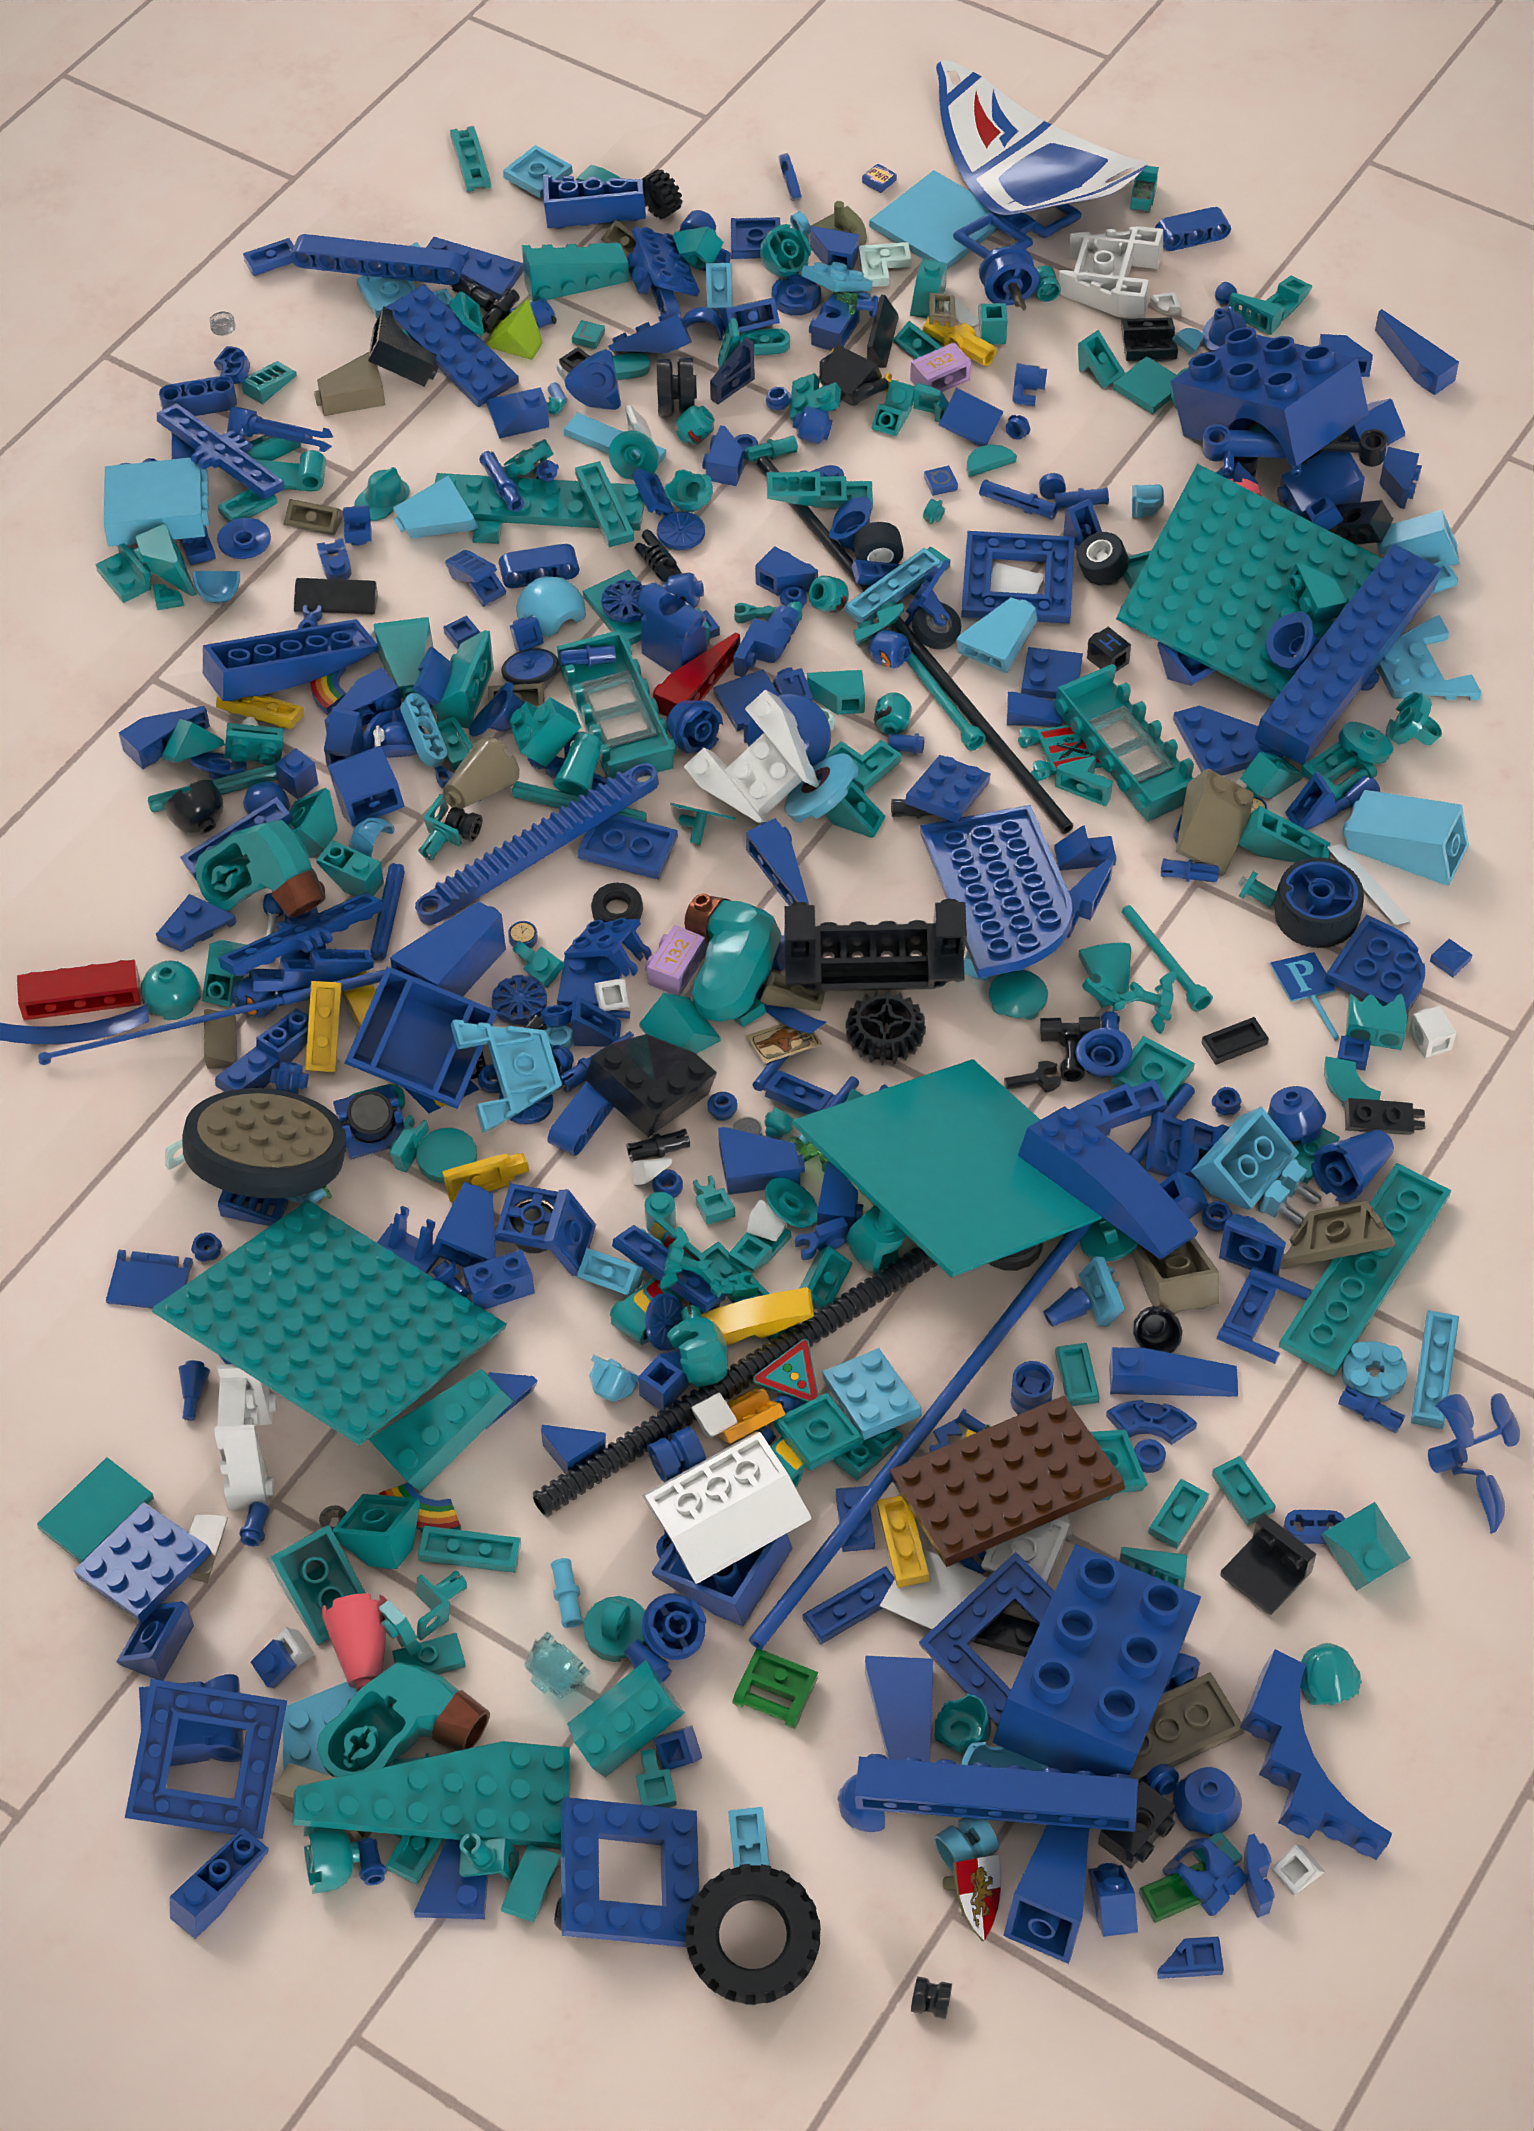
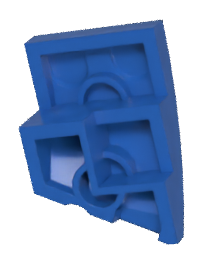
[1145,1112,1230,1180]

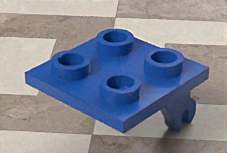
[564,918,652,977]
[377,1206,440,1274]

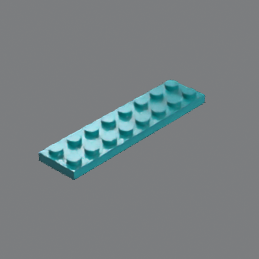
[435,473,645,531]
[1279,1163,1452,1377]

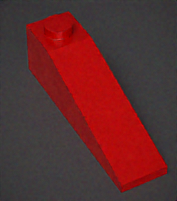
[653,632,740,717]

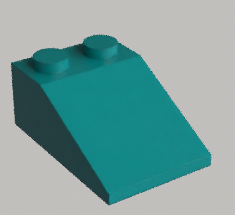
[266,1525,366,1645]

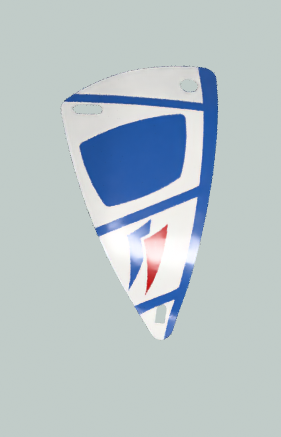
[936,60,1148,215]

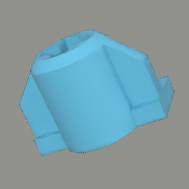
[1132,484,1164,518]
[589,1355,638,1402]

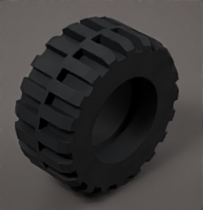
[685,1864,821,2005]

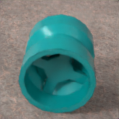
[1035,266,1061,302]

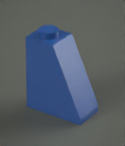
[718,1127,805,1195]
[431,1182,496,1268]

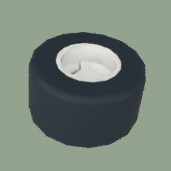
[853,522,904,564]
[1077,532,1129,585]

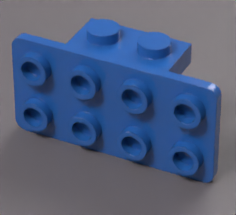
[627,227,700,297]

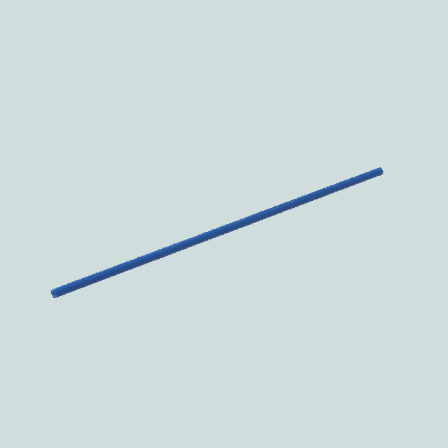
[749,1083,1195,1650]

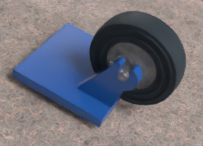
[905,559,962,650]

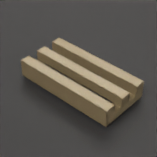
[928,293,956,327]

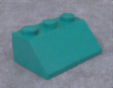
[433,630,494,729]
[567,1660,685,1777]

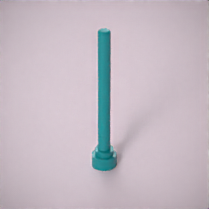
[906,654,986,751]
[1122,905,1213,1011]

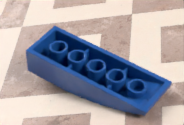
[202,619,378,701]
[1018,1106,1198,1259]

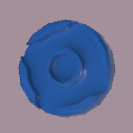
[771,274,821,315]

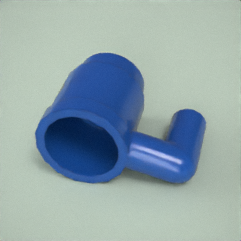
[1012,363,1047,406]

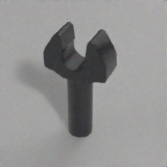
[1004,1061,1061,1092]

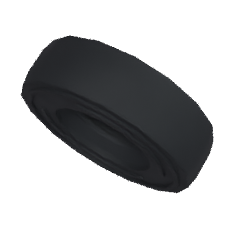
[591,882,643,922]

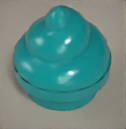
[764,1107,794,1138]

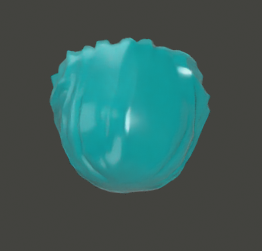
[1300,1643,1362,1705]

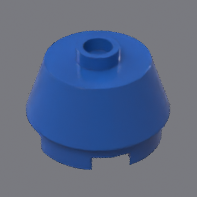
[667,700,723,753]
[1267,1086,1326,1145]
[642,1593,706,1660]
[1173,1767,1242,1836]

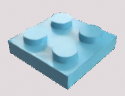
[503,145,573,199]
[801,262,873,292]

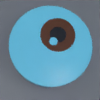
[784,754,858,823]

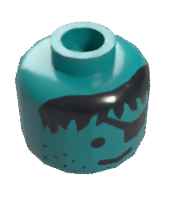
[873,692,912,735]

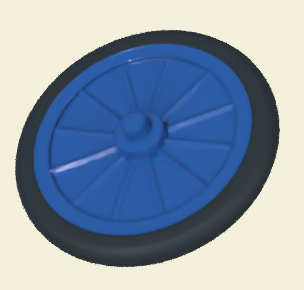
[501,648,559,685]

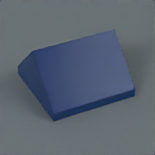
[939,387,1004,446]
[1350,398,1405,446]
[1157,642,1216,686]
[116,1601,194,1681]

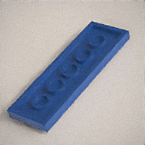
[386,284,519,407]

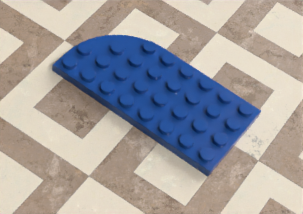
[920,805,1073,978]

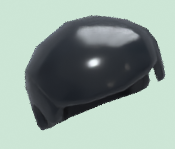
[1133,1306,1183,1353]

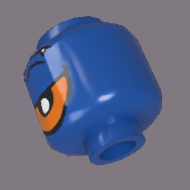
[868,629,911,669]
[232,977,278,1018]

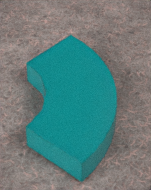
[1324,1056,1381,1108]

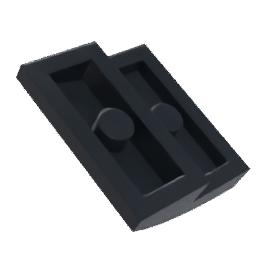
[1121,317,1178,361]

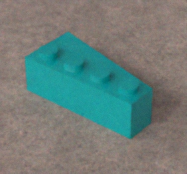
[521,243,629,302]
[368,1369,513,1492]

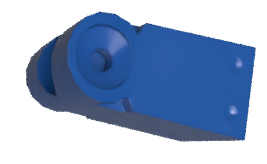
[638,582,707,673]
[139,1674,244,1766]

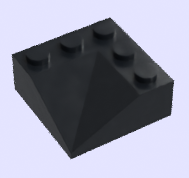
[584,1034,717,1138]

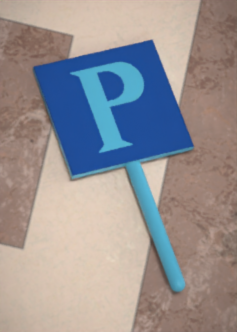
[1270,952,1339,1040]

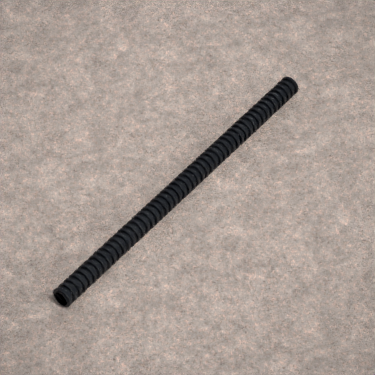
[533,1246,938,1517]

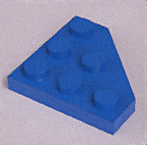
[1173,705,1284,776]

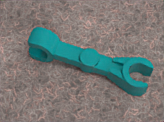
[734,602,802,623]

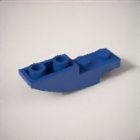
[215,1008,309,1092]
[1069,1079,1167,1136]

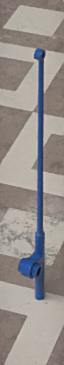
[38,969,386,1065]

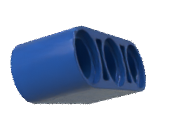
[1155,207,1231,251]
[159,376,237,416]
[498,544,580,588]
[547,1082,614,1156]

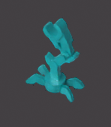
[1082,970,1176,1034]
[660,1227,760,1297]

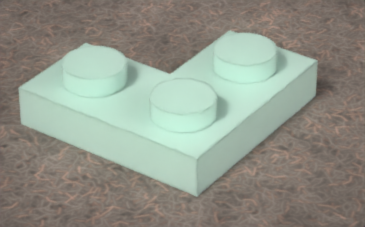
[858,242,911,287]

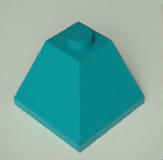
[135,524,197,596]
[287,787,338,858]
[332,1494,420,1569]
[1321,1502,1410,1591]

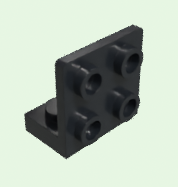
[1220,1514,1316,1615]

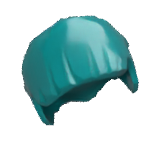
[664,470,713,512]
[934,1694,991,1754]

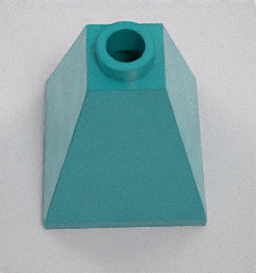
[374,617,434,699]

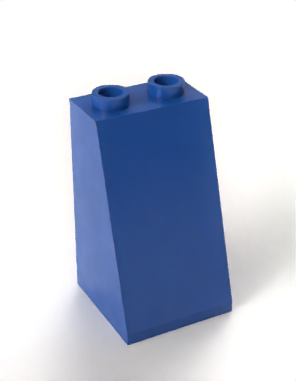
[390,901,506,997]

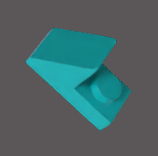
[1078,330,1125,388]
[1055,756,1113,807]

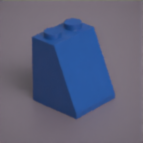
[1277,452,1365,522]

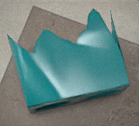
[1345,993,1411,1050]

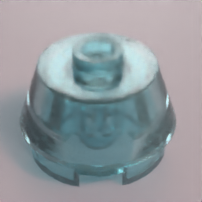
[524,1631,592,1698]

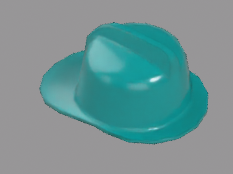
[354,467,410,521]

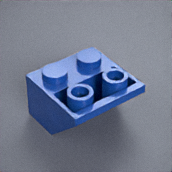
[327,746,405,827]

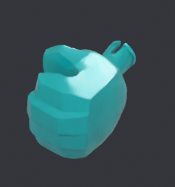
[846,1205,906,1273]
[667,1305,728,1387]

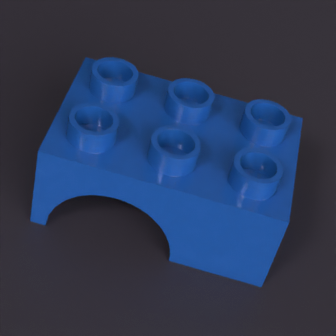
[1170,327,1369,466]
[993,1544,1202,1777]

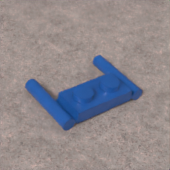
[752,1056,859,1115]
[1217,1265,1312,1364]

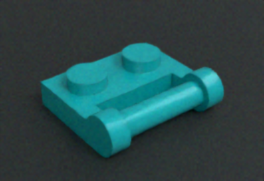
[1301,742,1377,802]

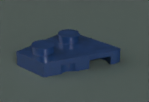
[710,337,755,405]

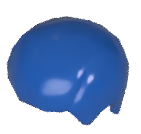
[243,781,290,814]

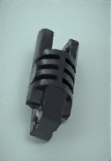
[634,529,682,582]

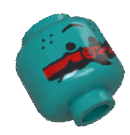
[676,405,715,445]
[809,575,849,613]

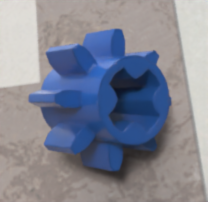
[270,1061,309,1094]

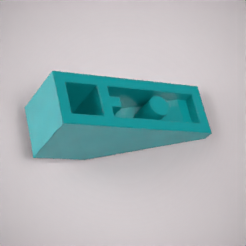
[1238,806,1331,863]

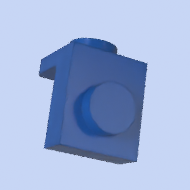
[343,505,372,546]

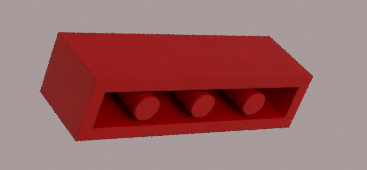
[17,960,141,1021]

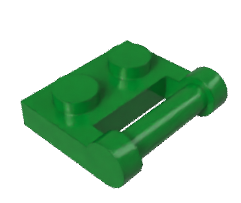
[732,1648,818,1729]

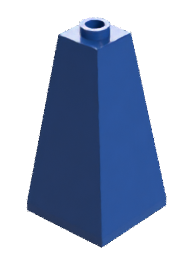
[865,1656,933,1762]
[1003,1825,1089,1964]

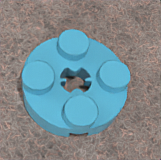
[1342,1341,1407,1403]

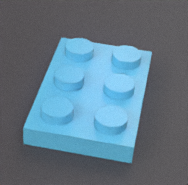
[822,1348,922,1440]

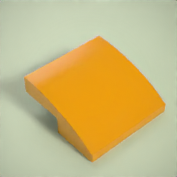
[716,1388,786,1444]

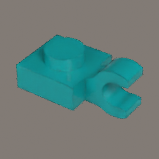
[512,940,565,988]
[390,1115,429,1173]
[636,1748,677,1807]

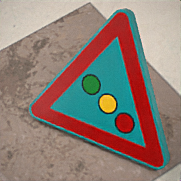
[753,1339,819,1403]

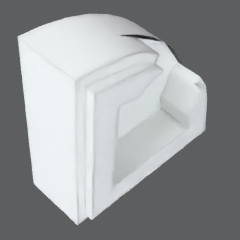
[1150,292,1182,316]

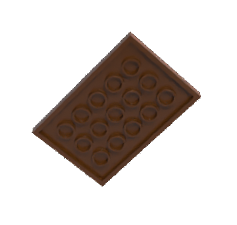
[889,1396,1125,1567]

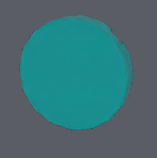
[416,1128,477,1184]

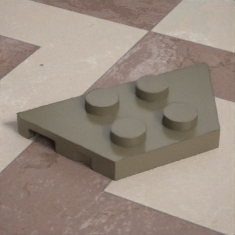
[1281,1200,1395,1269]

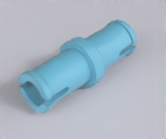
[551,1558,583,1628]

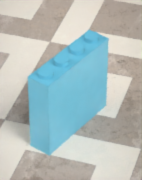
[104,457,209,547]

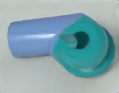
[546,382,567,415]

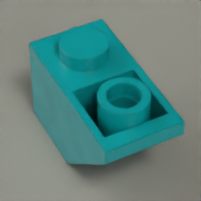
[673,226,724,269]
[978,303,1008,345]
[1287,562,1347,623]
[807,670,865,715]
[316,840,384,897]
[202,940,246,1007]

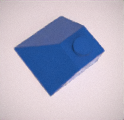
[486,387,549,439]
[1219,1213,1286,1276]

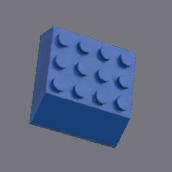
[344,966,498,1109]

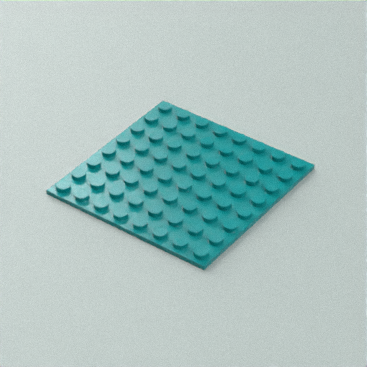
[1116,464,1382,700]
[792,1059,1103,1278]
[152,1200,507,1445]

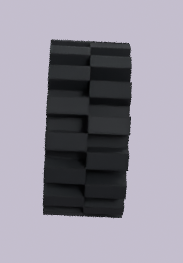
[642,169,683,219]

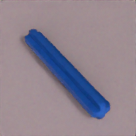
[370,863,405,960]

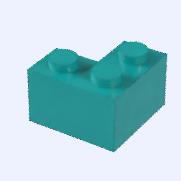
[509,697,581,767]

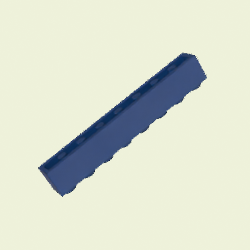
[855,1754,1138,1832]

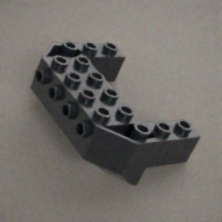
[784,899,967,992]

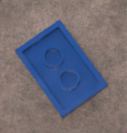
[905,755,991,823]
[577,814,678,880]

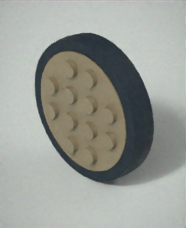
[182,1088,346,1198]

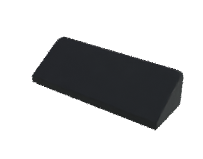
[867,294,899,368]
[294,578,378,614]

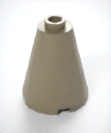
[443,737,520,809]

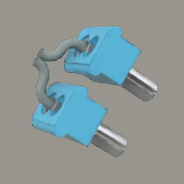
[1259,1159,1322,1225]

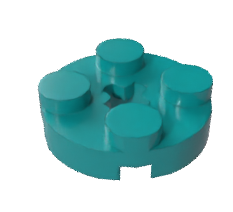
[502,439,554,477]

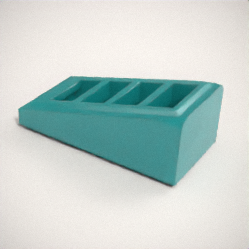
[449,291,484,337]
[1229,293,1284,335]
[718,318,740,369]
[242,361,297,404]
[1119,1547,1187,1589]

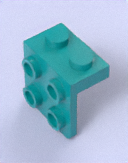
[224,723,284,765]

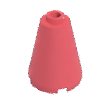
[321,1593,388,1692]

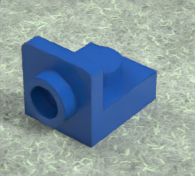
[772,667,813,701]

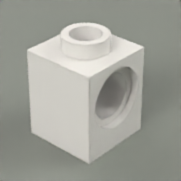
[1409,1006,1456,1058]

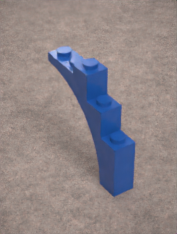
[1240,1649,1392,1860]

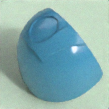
[193,571,240,603]
[349,818,395,858]

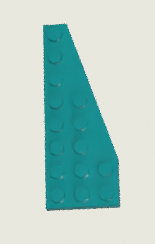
[292,1741,570,1849]

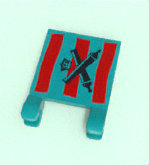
[1018,725,1102,781]

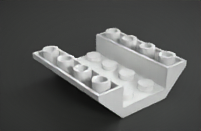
[642,1432,812,1584]

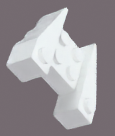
[1059,226,1163,319]
[684,690,819,824]
[214,1364,278,1511]

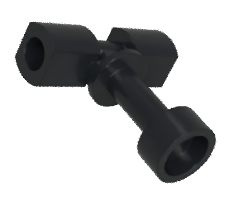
[1040,1017,1101,1082]

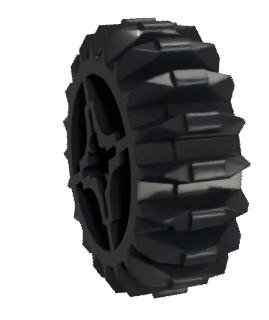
[845,989,926,1066]

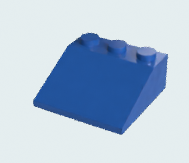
[652,1533,793,1627]

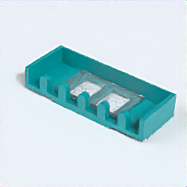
[557,630,677,779]
[1054,664,1194,822]

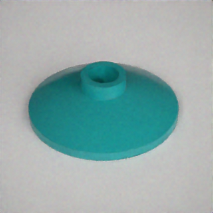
[609,431,659,480]
[765,1178,818,1228]

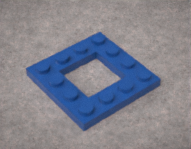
[961,531,1075,624]
[919,1552,1054,1727]
[125,1679,287,1839]
[561,1797,699,1947]

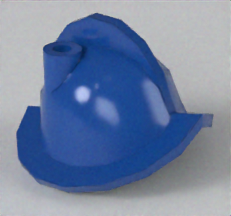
[1202,305,1247,351]
[1266,611,1320,671]

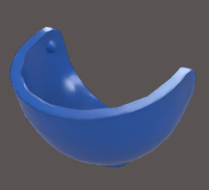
[682,307,723,341]
[837,1774,885,1832]

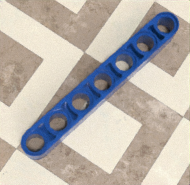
[290,234,465,285]

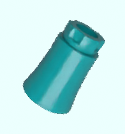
[553,732,603,796]

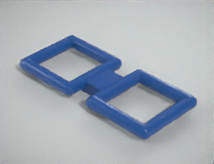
[953,187,1082,259]

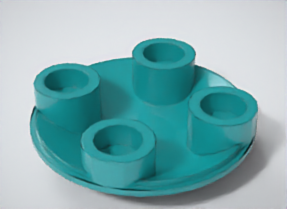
[989,970,1048,1020]

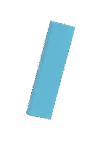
[564,413,666,464]
[845,548,943,624]
[1411,1310,1459,1429]

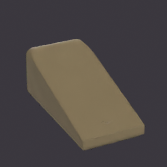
[760,971,825,1011]

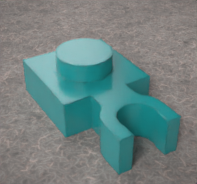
[693,1175,735,1225]
[379,1600,422,1657]

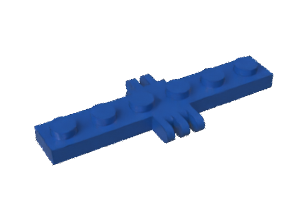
[157,403,284,499]
[218,892,383,976]

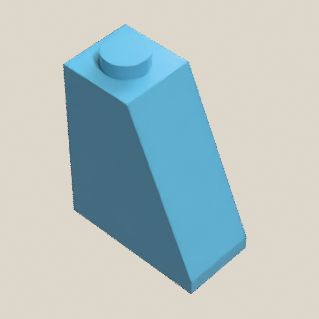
[393,476,479,538]
[1377,510,1460,565]
[956,597,1037,673]

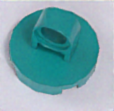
[1386,692,1442,746]
[583,1596,647,1662]

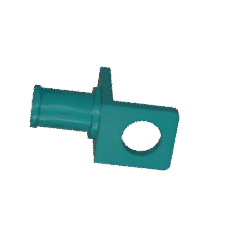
[418,794,462,861]
[416,1571,467,1641]
[459,1833,519,1884]

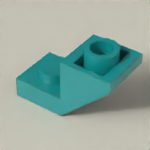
[871,379,916,436]

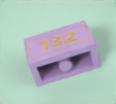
[910,343,971,392]
[645,925,706,996]

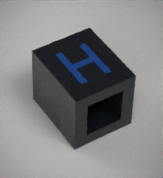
[1087,626,1131,673]

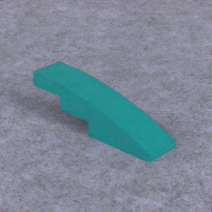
[767,472,873,509]

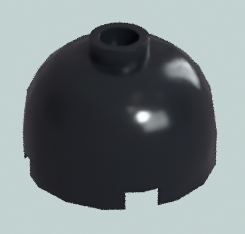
[165,780,223,833]

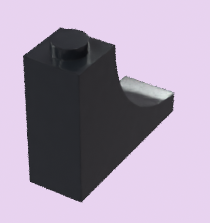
[368,306,439,387]

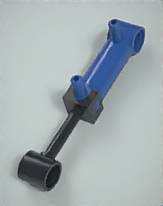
[1203,424,1387,476]

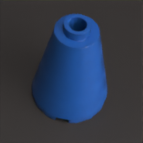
[1311,1130,1394,1202]

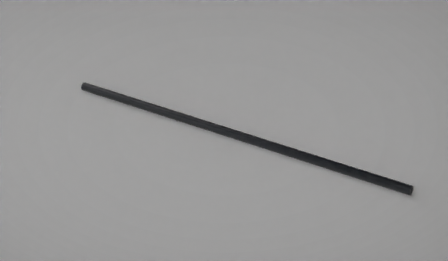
[757,456,1074,834]

